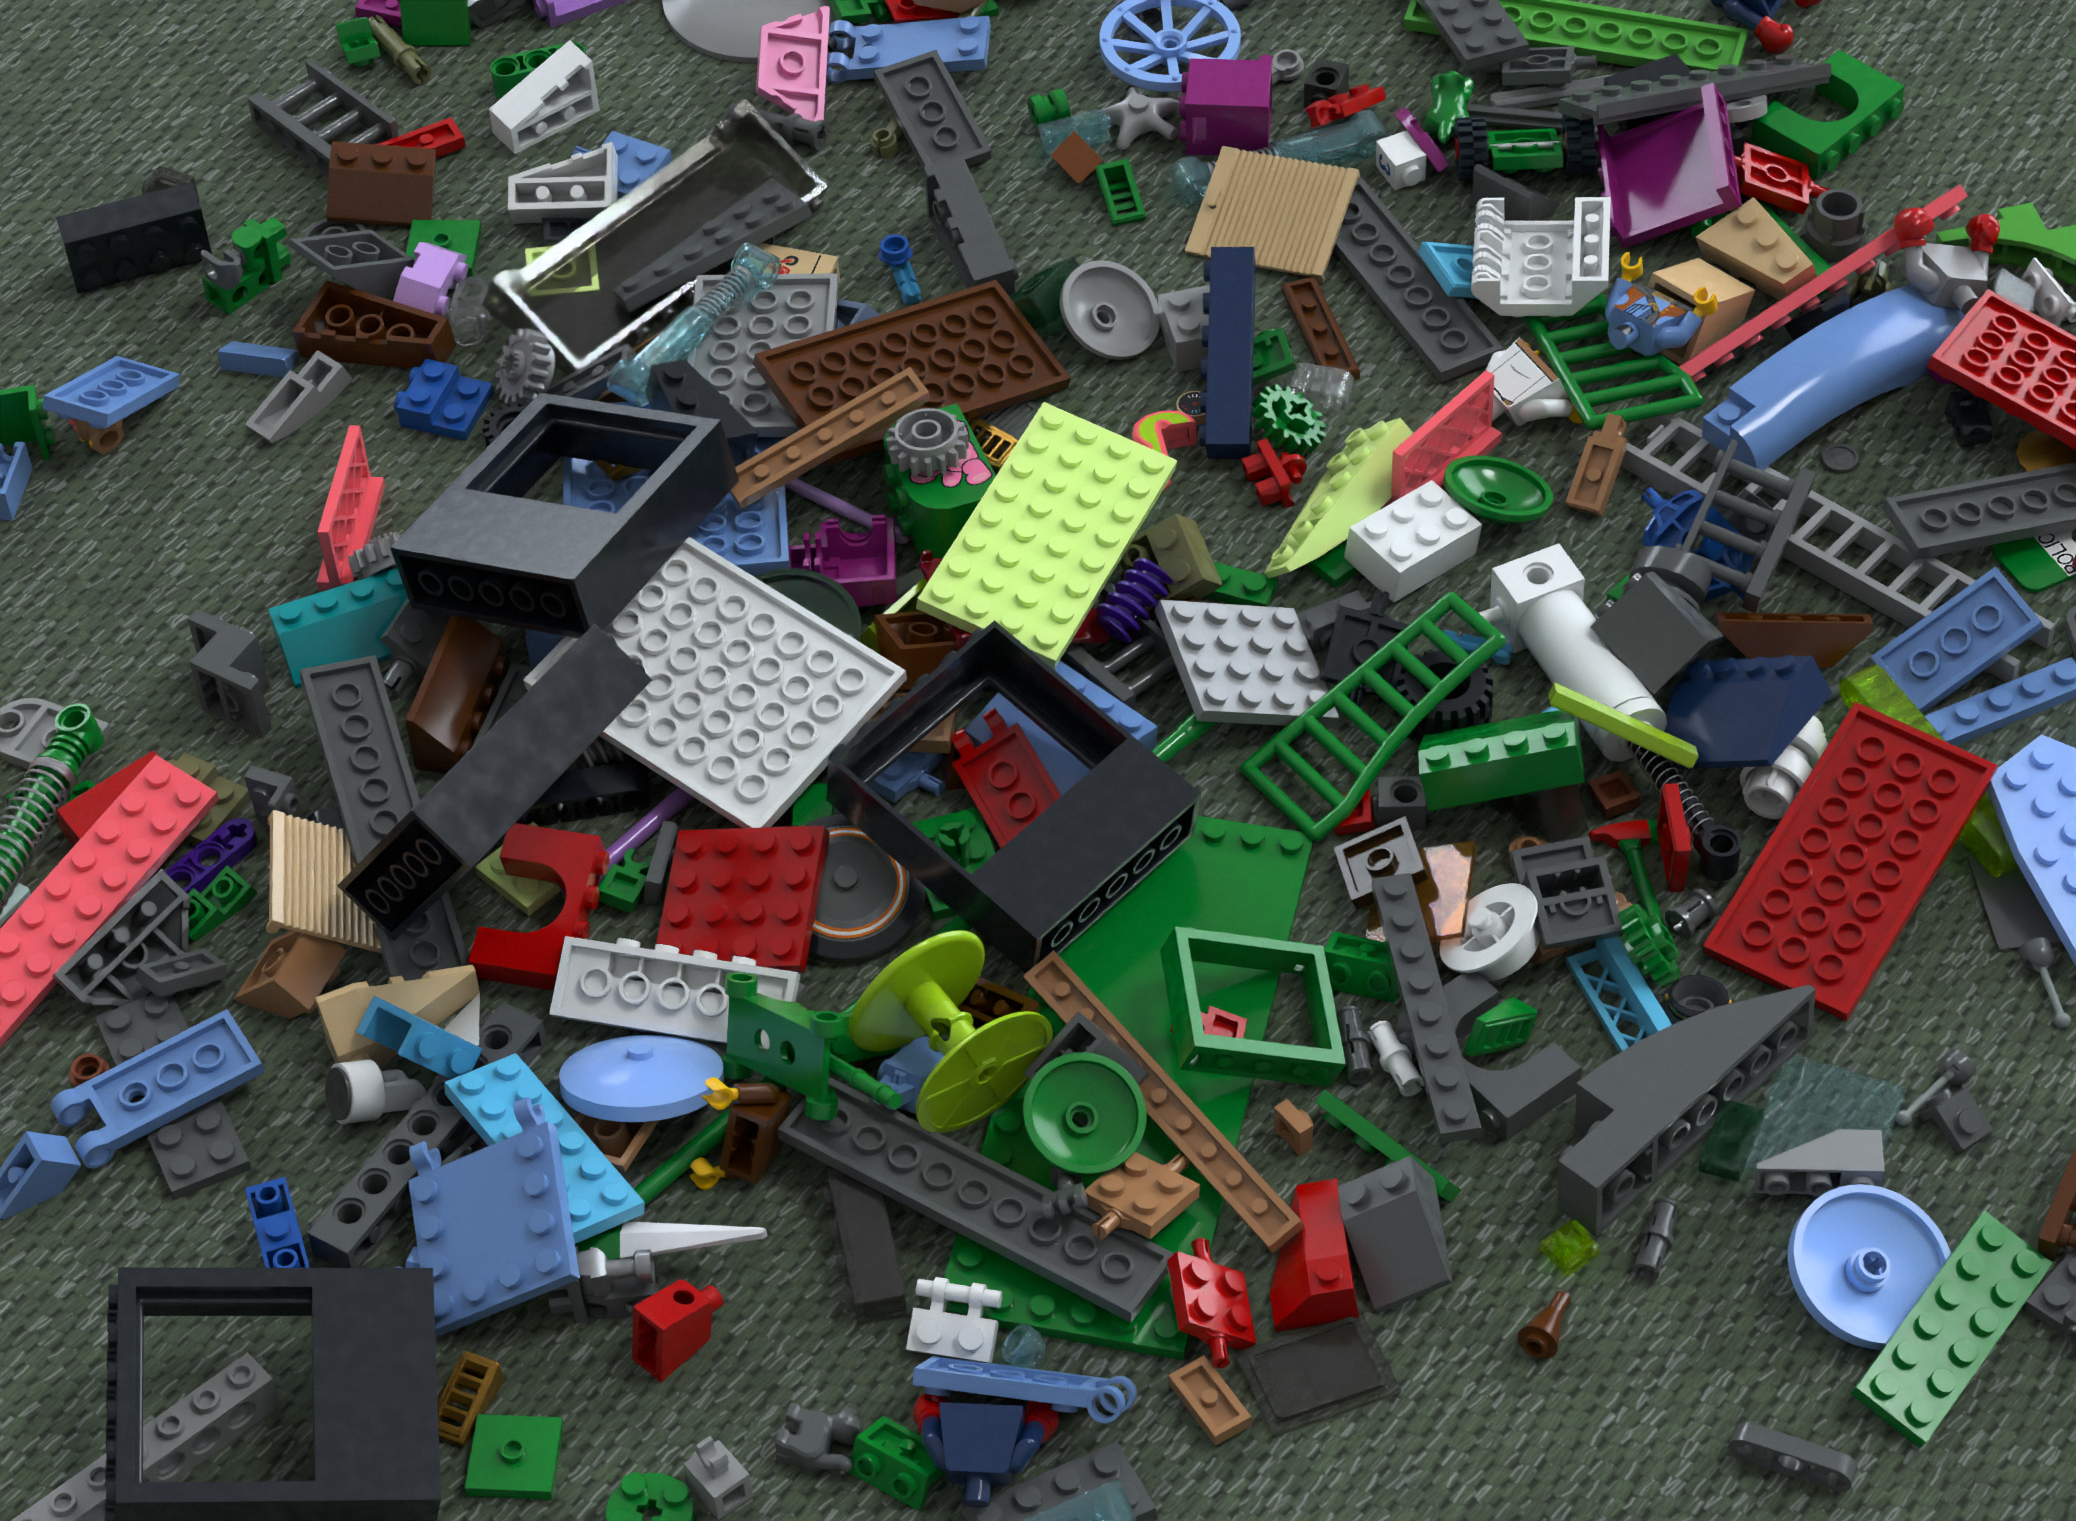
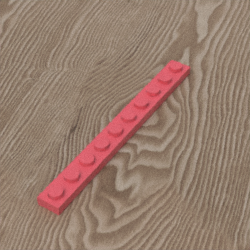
[1678,184,1968,383]

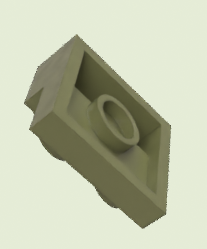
[168,752,251,846]

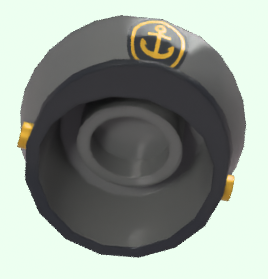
[1661,974,1732,1025]

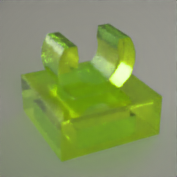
[1540,1220,1600,1277]

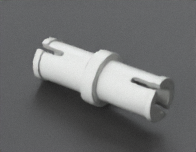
[1367,1021,1424,1096]

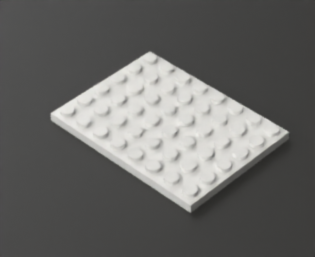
[523,537,907,828]

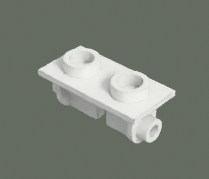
[2017,258,2076,327]

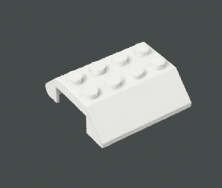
[1471,197,1611,317]

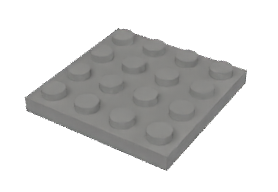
[1155,600,1339,728]

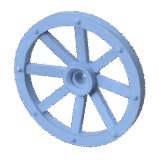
[1099,0,1241,92]

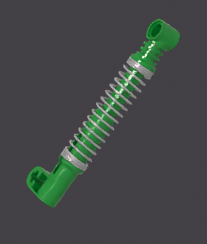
[0,703,104,915]

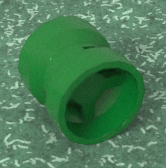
[1027,88,1071,130]

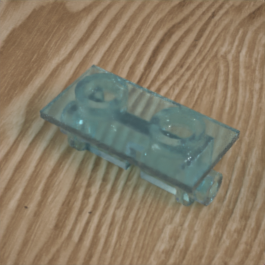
[1037,109,1112,158]

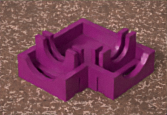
[782,514,898,610]

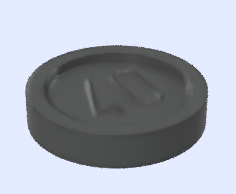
[1821,444,1859,474]

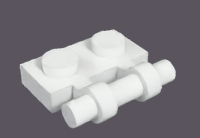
[906,1277,1002,1363]

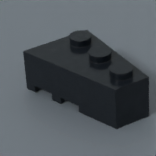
[645,359,758,465]

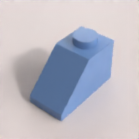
[0,1131,81,1219]

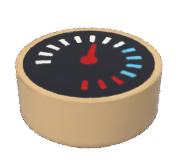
[1177,391,1206,425]

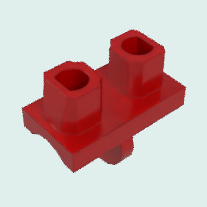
[1241,438,1307,509]

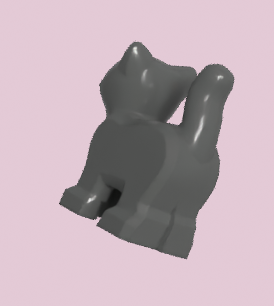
[775,1402,863,1472]

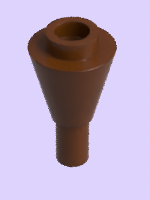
[1517,1291,1571,1359]

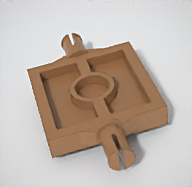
[1085,1152,1200,1240]

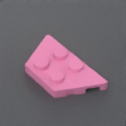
[756,6,830,122]

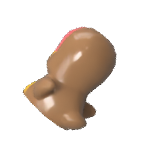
[68,419,124,454]

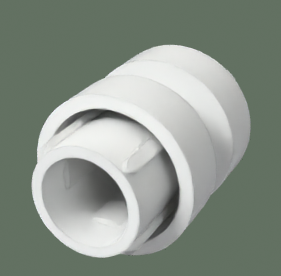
[1740,715,1828,819]

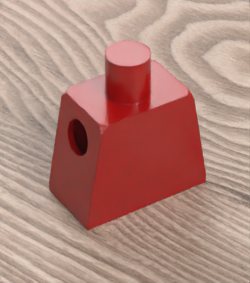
[632,1280,724,1383]

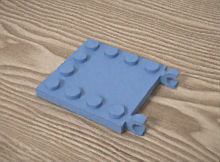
[408,1097,580,1336]

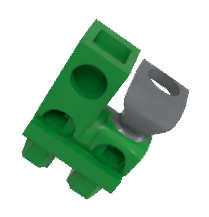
[201,217,292,315]

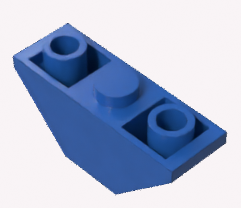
[245,1177,310,1268]

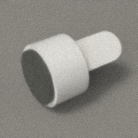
[325,1059,426,1124]

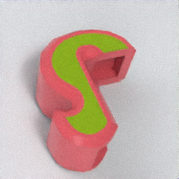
[1132,410,1197,491]

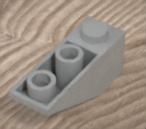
[1754,1129,1885,1196]

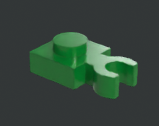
[599,848,652,913]

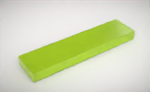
[1548,682,1698,769]

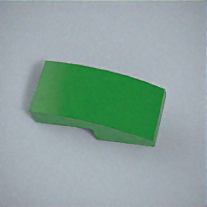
[188,865,258,941]

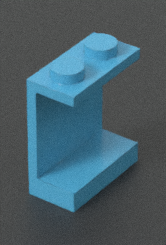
[356,996,483,1079]

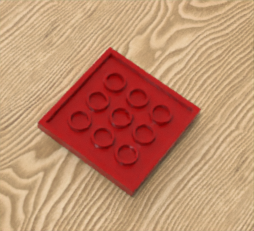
[656,825,830,973]

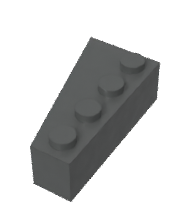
[923,155,1019,296]

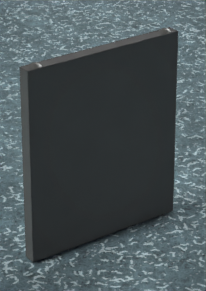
[1968,853,2063,953]

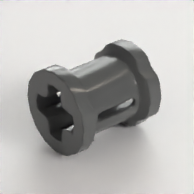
[1665,888,1718,939]

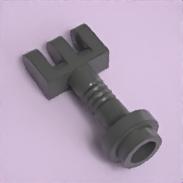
[1042,1166,1088,1220]

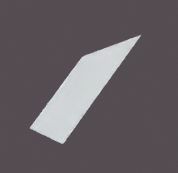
[445,992,480,1046]

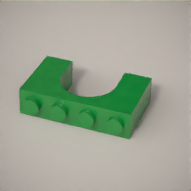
[1751,50,1905,180]

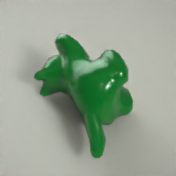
[1422,70,1474,144]

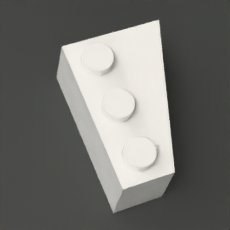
[489,40,600,154]
[508,142,618,224]

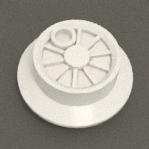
[1440,883,1541,981]

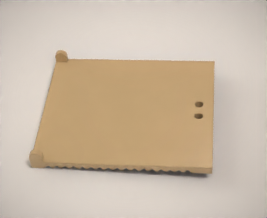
[1185,146,1360,284]
[266,810,381,953]

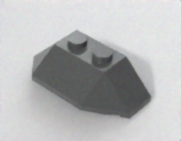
[52,869,190,1008]

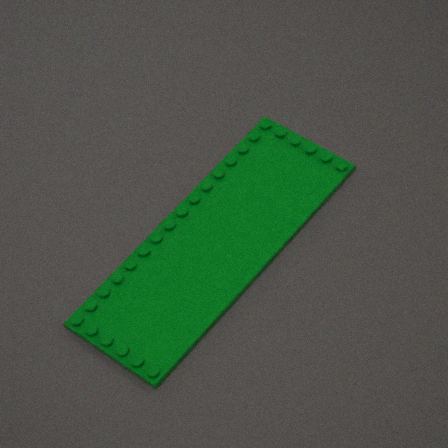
[944,816,1315,1361]

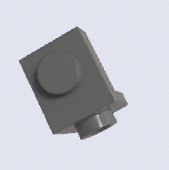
[1919,1087,1993,1153]

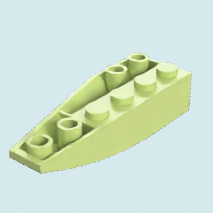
[1264,418,1413,578]

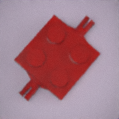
[1734,142,1830,214]
[1167,1238,1256,1369]

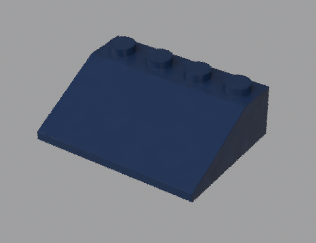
[1664,655,1832,769]

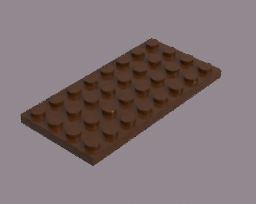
[753,280,1071,466]

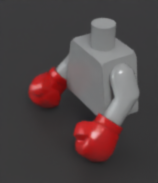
[1894,207,2000,315]

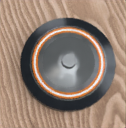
[804,814,926,964]

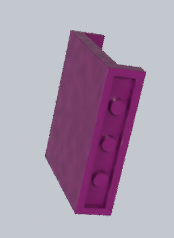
[1595,82,1742,249]

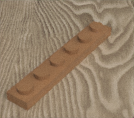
[729,367,931,509]

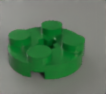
[606,1472,694,1521]

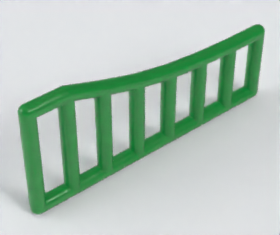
[1523,292,1704,431]
[1239,592,1506,841]

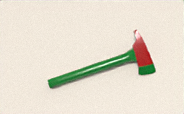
[1589,819,1665,926]

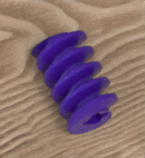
[1096,558,1173,644]

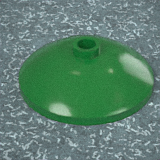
[1443,455,1553,524]
[1022,1052,1147,1176]

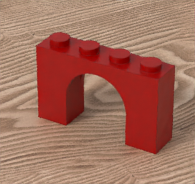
[468,823,610,991]

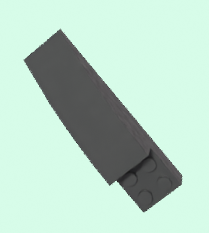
[1557,985,1816,1237]

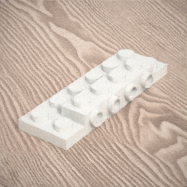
[549,936,800,1051]

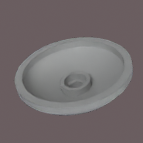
[1060,261,1160,360]

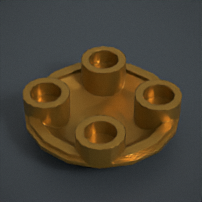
[2016,430,2076,472]

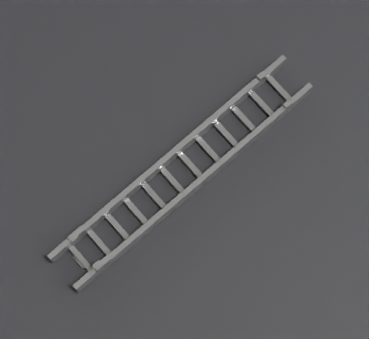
[1620,402,2055,683]

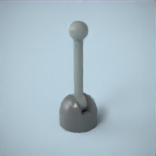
[2019,938,2071,1029]
[1895,1049,1976,1127]

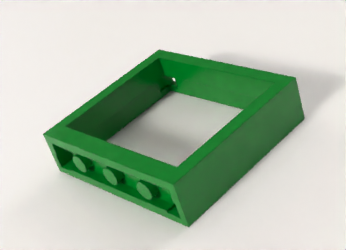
[1160,926,1346,1087]

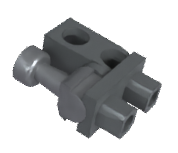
[549,1246,660,1323]

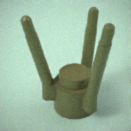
[1848,258,1893,302]

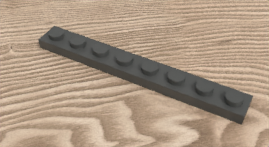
[1372,873,1482,1144]

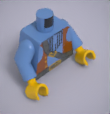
[1605,252,1718,356]

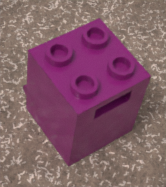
[1179,55,1273,156]

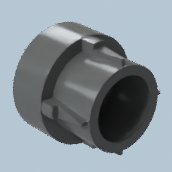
[1805,189,1867,261]

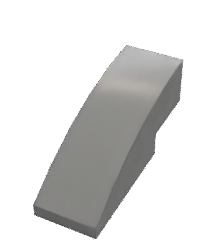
[245,350,353,443]

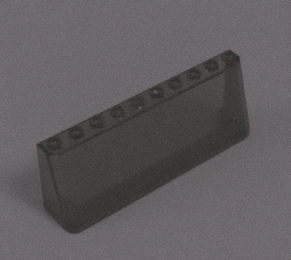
[483,98,828,375]

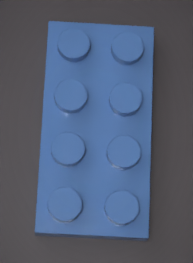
[43,356,180,429]
[1870,566,2043,718]

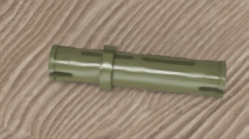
[369,15,432,84]

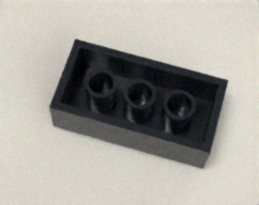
[56,182,212,293]

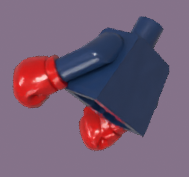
[1711,0,1822,55]
[913,1393,1059,1508]

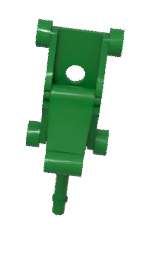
[721,972,908,1120]

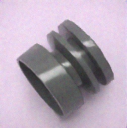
[1623,546,1713,613]

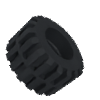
[1396,649,1493,745]

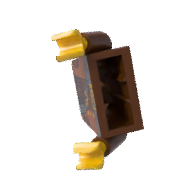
[690,1077,793,1190]

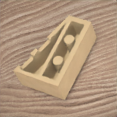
[1696,197,1817,301]

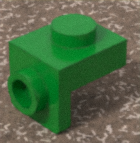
[336,17,381,66]

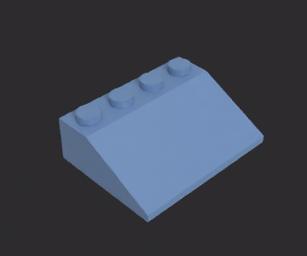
[964,661,1158,795]

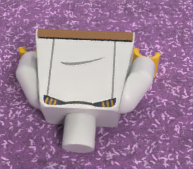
[1486,338,1583,426]

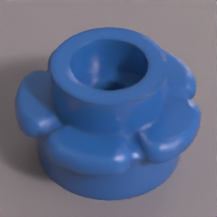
[878,234,913,267]

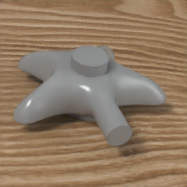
[1092,87,1179,150]

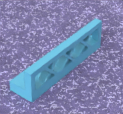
[1566,936,1672,1053]

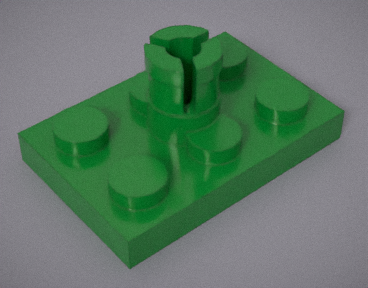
[912,807,995,920]

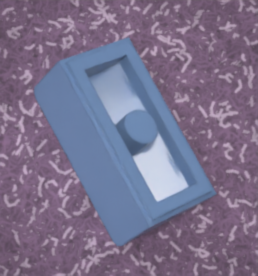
[218,341,300,378]

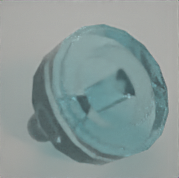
[1002,1324,1046,1369]

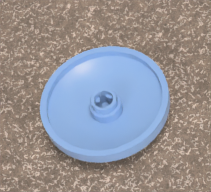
[559,1035,724,1122]
[1788,1184,1951,1350]

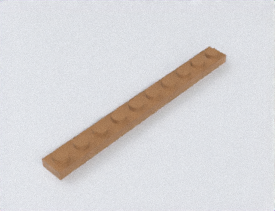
[1023,950,1305,1254]

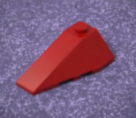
[1270,1178,1360,1332]

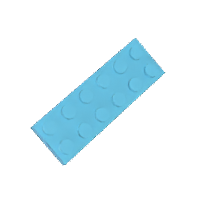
[445,1053,645,1244]

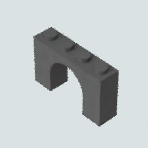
[1397,972,1582,1141]

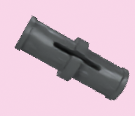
[1336,1006,1374,1085]
[1632,1197,1680,1281]

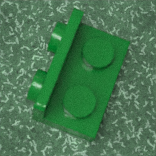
[1253,327,1297,386]
[1324,932,1399,1002]
[849,1416,946,1510]

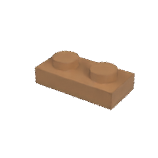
[1168,1355,1252,1446]

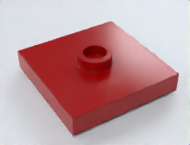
[1656,783,1691,892]

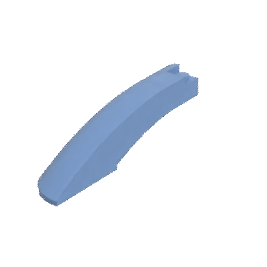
[1702,284,1965,471]

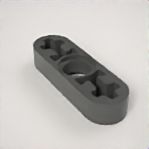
[1728,1423,1858,1492]

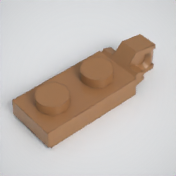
[1565,413,1627,517]

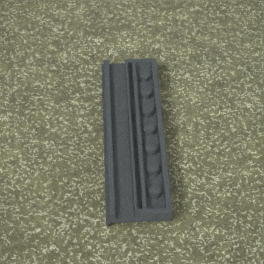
[1559,54,1831,125]

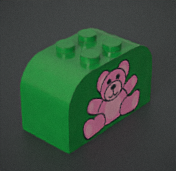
[882,403,996,558]

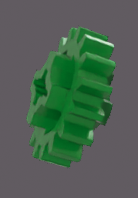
[1251,384,1326,456]
[1618,903,1681,988]

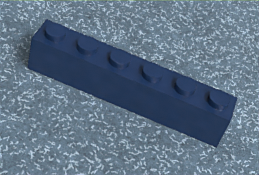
[1199,247,1256,459]

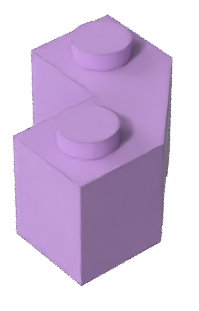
[393,242,468,317]

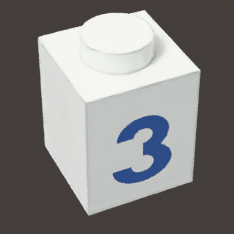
[1376,130,1426,190]

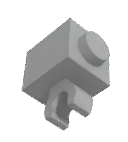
[684,1436,753,1520]

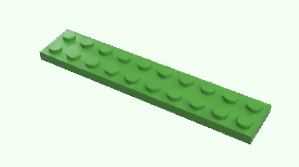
[1404,0,1749,72]

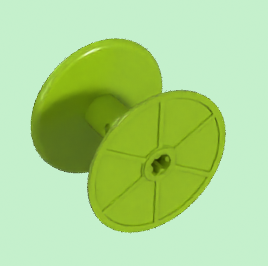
[849,930,1053,1133]

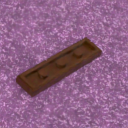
[1281,277,1360,387]

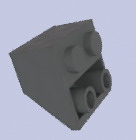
[1024,1011,1150,1127]

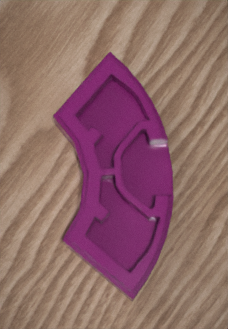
[1393,107,1449,172]

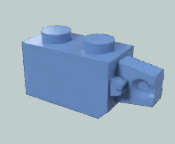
[873,1036,944,1113]

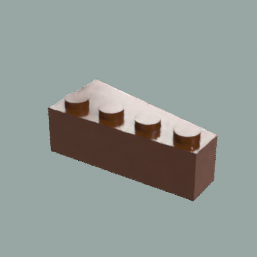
[292,280,457,368]

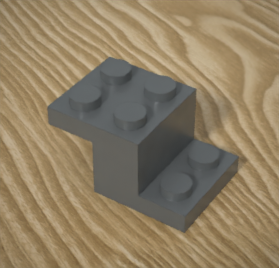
[187,609,272,739]
[1510,836,1624,950]

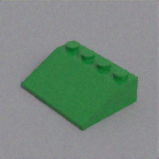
[1418,710,1585,811]

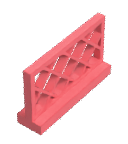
[1383,370,1502,507]
[317,425,385,591]

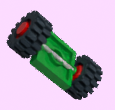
[1454,114,1596,181]

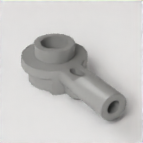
[1272,49,1304,85]

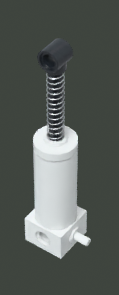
[1479,543,1742,881]

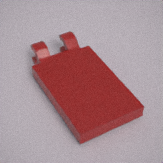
[951,707,1062,848]

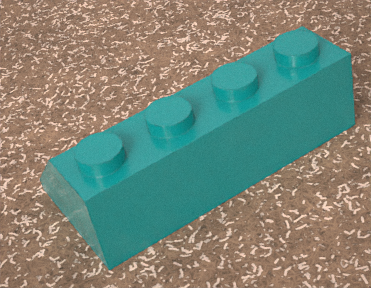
[268,568,408,689]

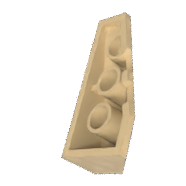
[315,965,480,1066]

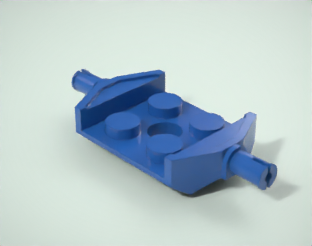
[1641,487,1754,602]

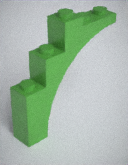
[1935,203,2076,287]

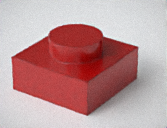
[1332,790,1374,836]

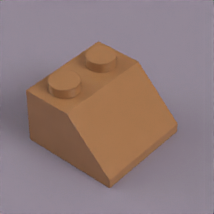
[234,931,346,1019]

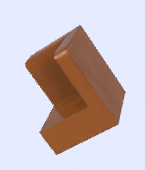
[1050,131,1104,184]

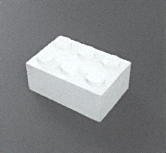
[1344,480,1482,603]

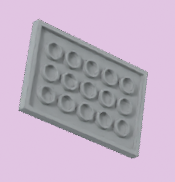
[687,273,839,437]

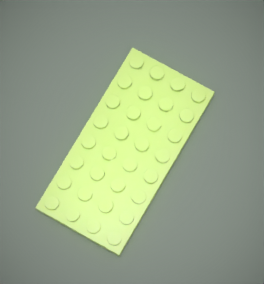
[916,402,1177,670]

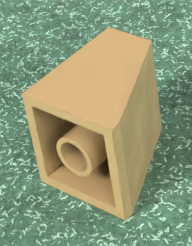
[1647,258,1755,365]

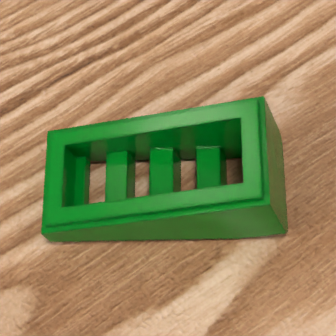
[1095,158,1146,226]
[1464,997,1538,1057]

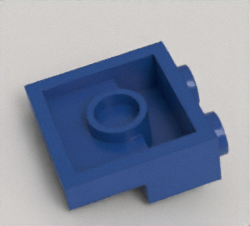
[394,359,494,441]

